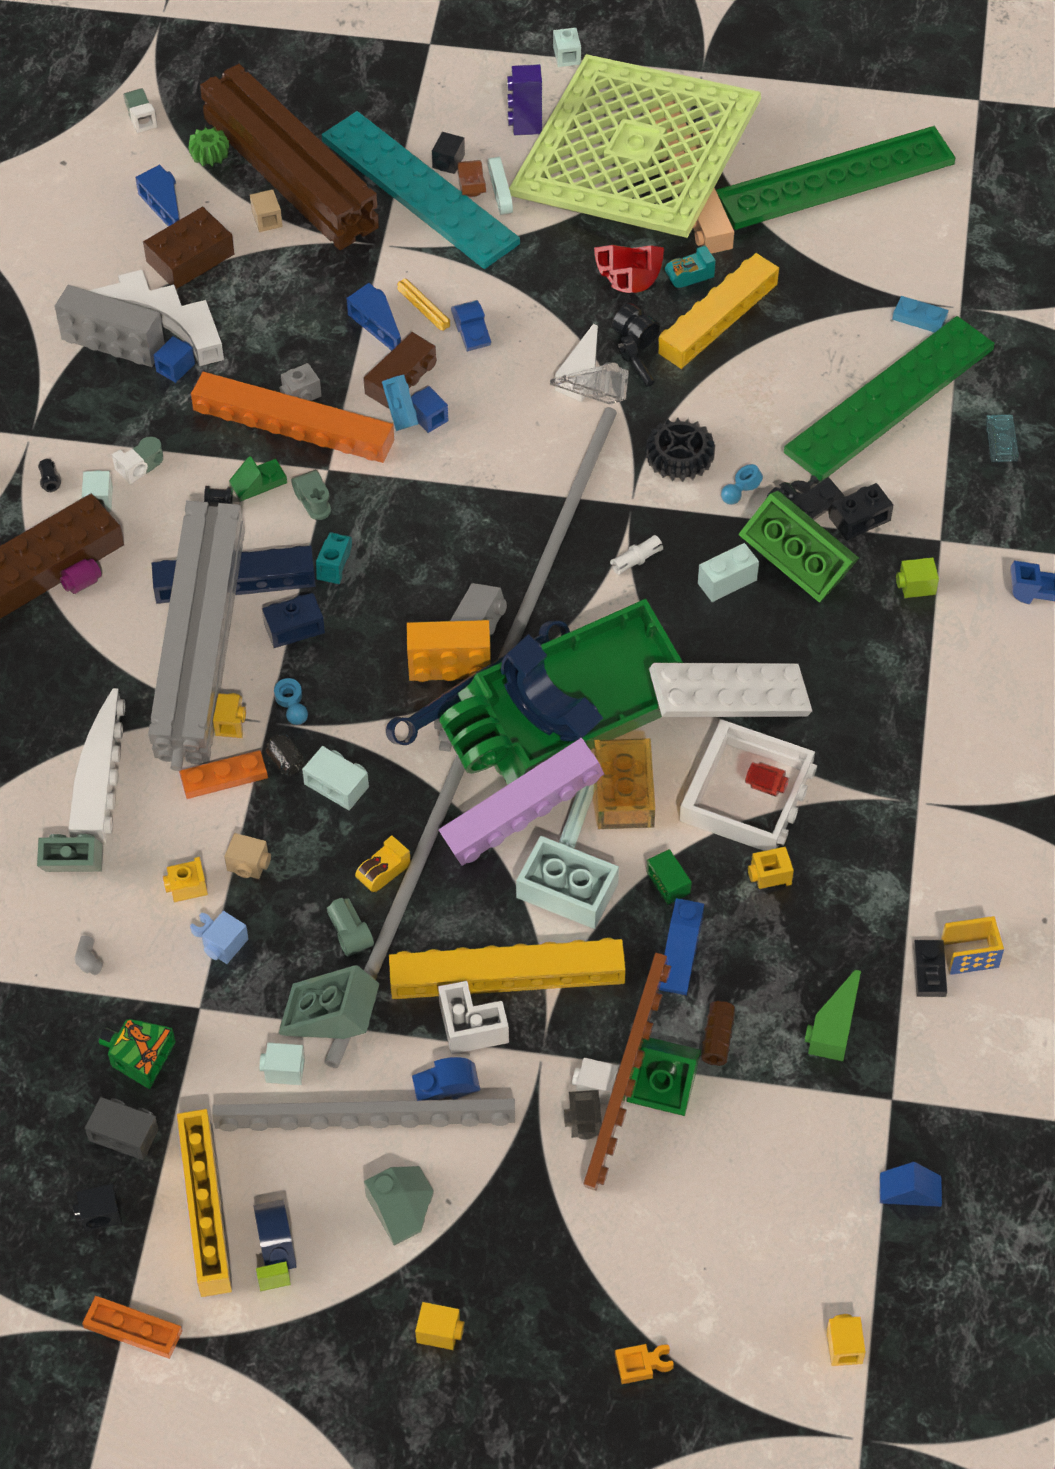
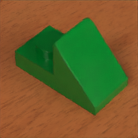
[229,456,287,502]

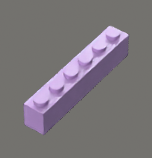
[439,738,604,866]

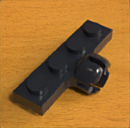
[765,477,844,520]

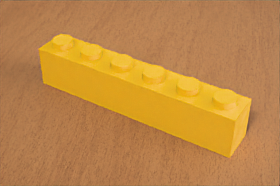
[658,253,779,369]
[177,1109,232,1297]

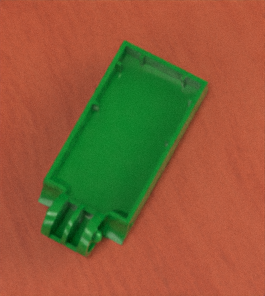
[439,599,683,785]

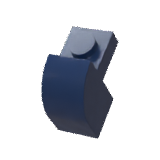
[253,1199,297,1270]

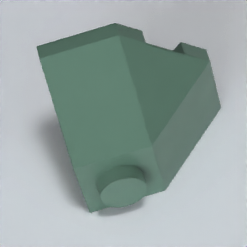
[364,1166,434,1246]

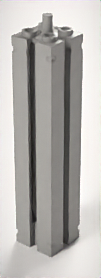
[148,500,245,771]

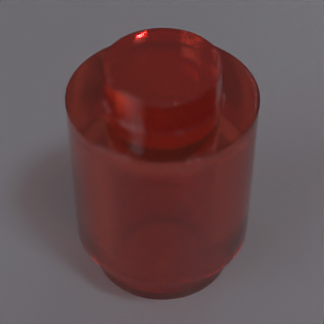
[745,762,789,797]

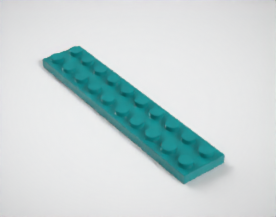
[321,111,520,269]

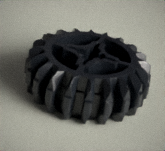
[645,417,715,482]

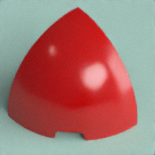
[594,245,664,293]

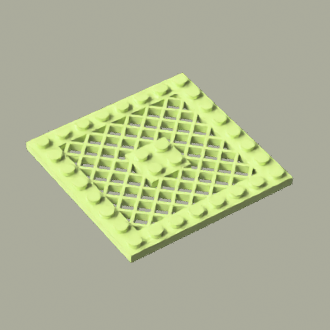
[509,54,761,238]

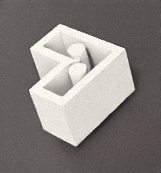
[438,981,509,1054]

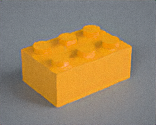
[407,620,491,682]

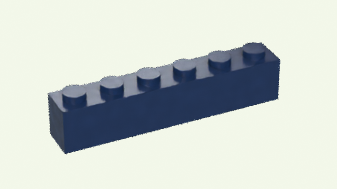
[151,546,316,604]

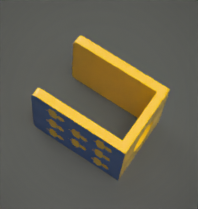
[941,916,1004,975]

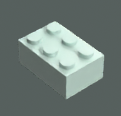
[516,836,619,929]

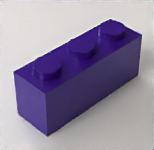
[507,64,542,136]

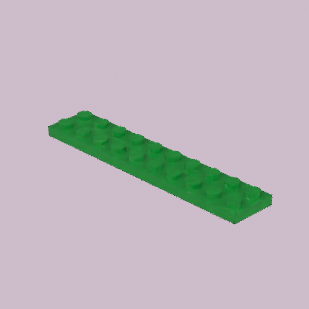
[716,125,956,230]
[784,316,995,482]

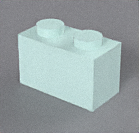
[698,543,759,602]
[302,746,369,810]

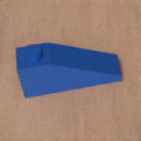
[135,164,179,226]
[347,283,401,351]
[659,898,704,995]

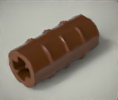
[701,1001,735,1066]

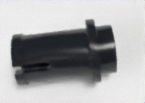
[38,459,61,492]

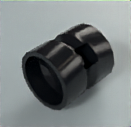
[612,303,660,349]

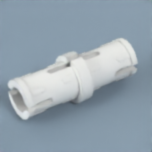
[610,535,663,575]

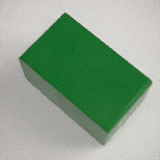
[646,849,691,905]

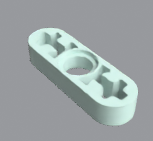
[488,157,513,215]

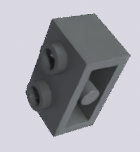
[85,1097,159,1160]

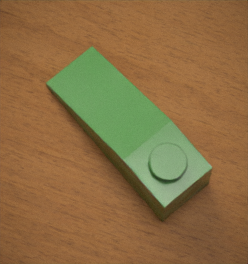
[805,970,861,1061]

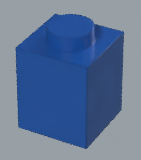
[154,336,195,383]
[411,386,449,433]

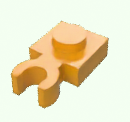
[615,1344,674,1384]

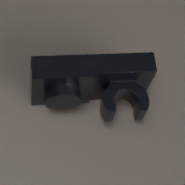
[913,940,947,997]

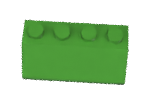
[738,491,859,603]

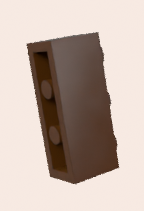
[364,332,437,408]

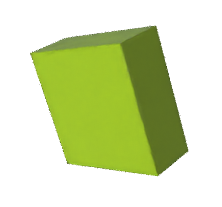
[256,1262,291,1292]

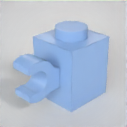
[190,911,248,964]

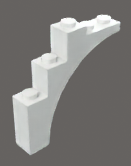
[89,270,224,366]

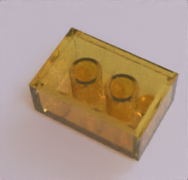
[594,738,655,829]

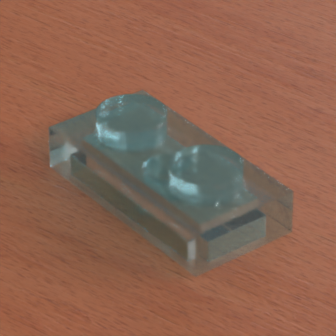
[986,415,1019,462]

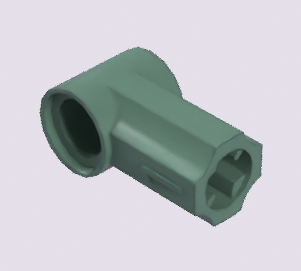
[327,898,374,957]

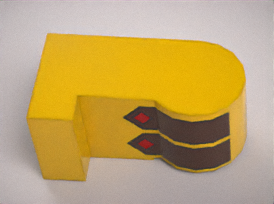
[355,835,410,892]

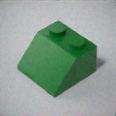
[627,1037,701,1116]

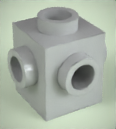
[279,363,321,401]

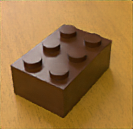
[143,206,235,289]

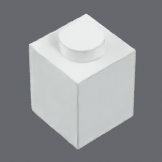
[572,1058,619,1104]

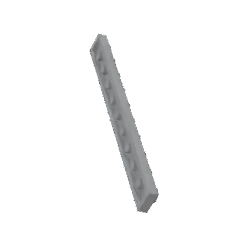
[212,1099,515,1131]

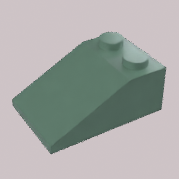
[278,965,379,1039]

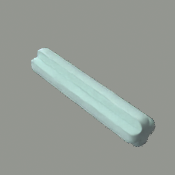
[559,783,596,849]

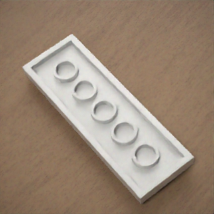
[649,663,812,717]

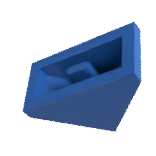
[880,1162,942,1207]

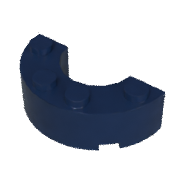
[501,634,603,741]

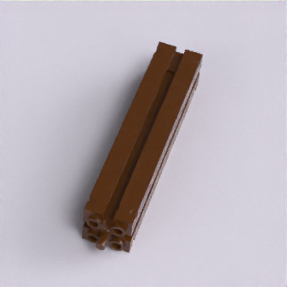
[200,64,379,250]

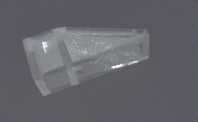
[550,362,629,405]

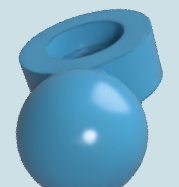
[721,464,763,505]
[274,678,308,725]

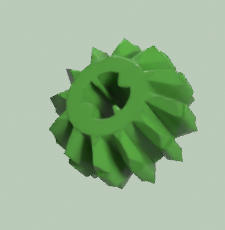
[188,127,229,167]

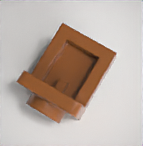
[458,160,486,197]

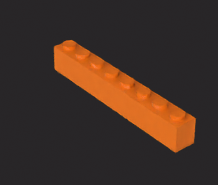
[191,372,395,463]

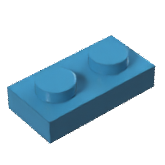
[892,296,949,333]
[382,375,419,431]

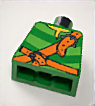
[99,1019,176,1089]

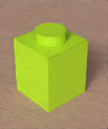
[896,558,939,598]

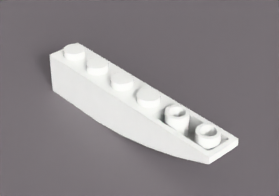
[68,688,125,844]

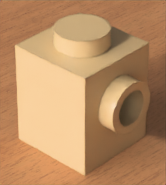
[224,833,271,879]

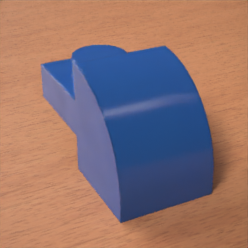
[451,300,491,352]
[1010,561,1055,604]
[412,1057,481,1101]

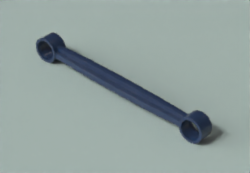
[386,621,570,745]

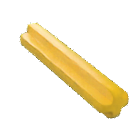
[397,278,451,331]

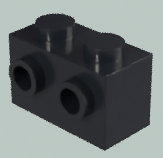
[830,483,894,541]

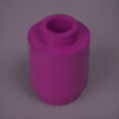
[60,558,102,594]

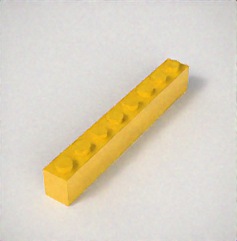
[389,938,625,999]

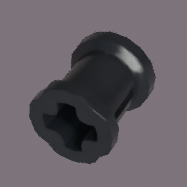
[204,486,233,507]

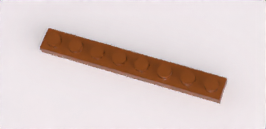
[583,952,671,1191]

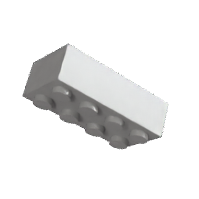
[55,285,165,367]

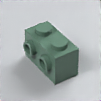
[37,834,103,872]

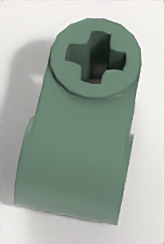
[291,470,331,520]

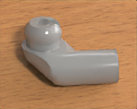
[75,936,103,975]

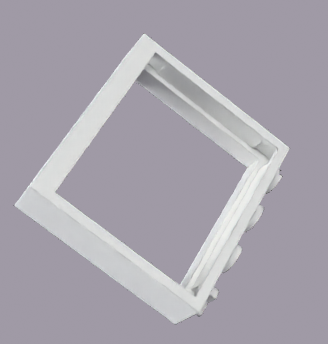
[680,719,817,851]

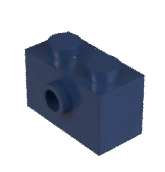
[262,593,325,648]

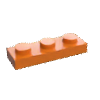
[179,750,268,799]
[82,1296,183,1359]

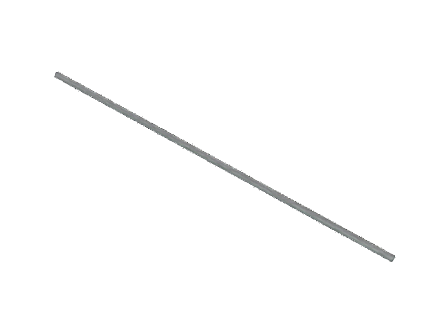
[325,407,617,1068]

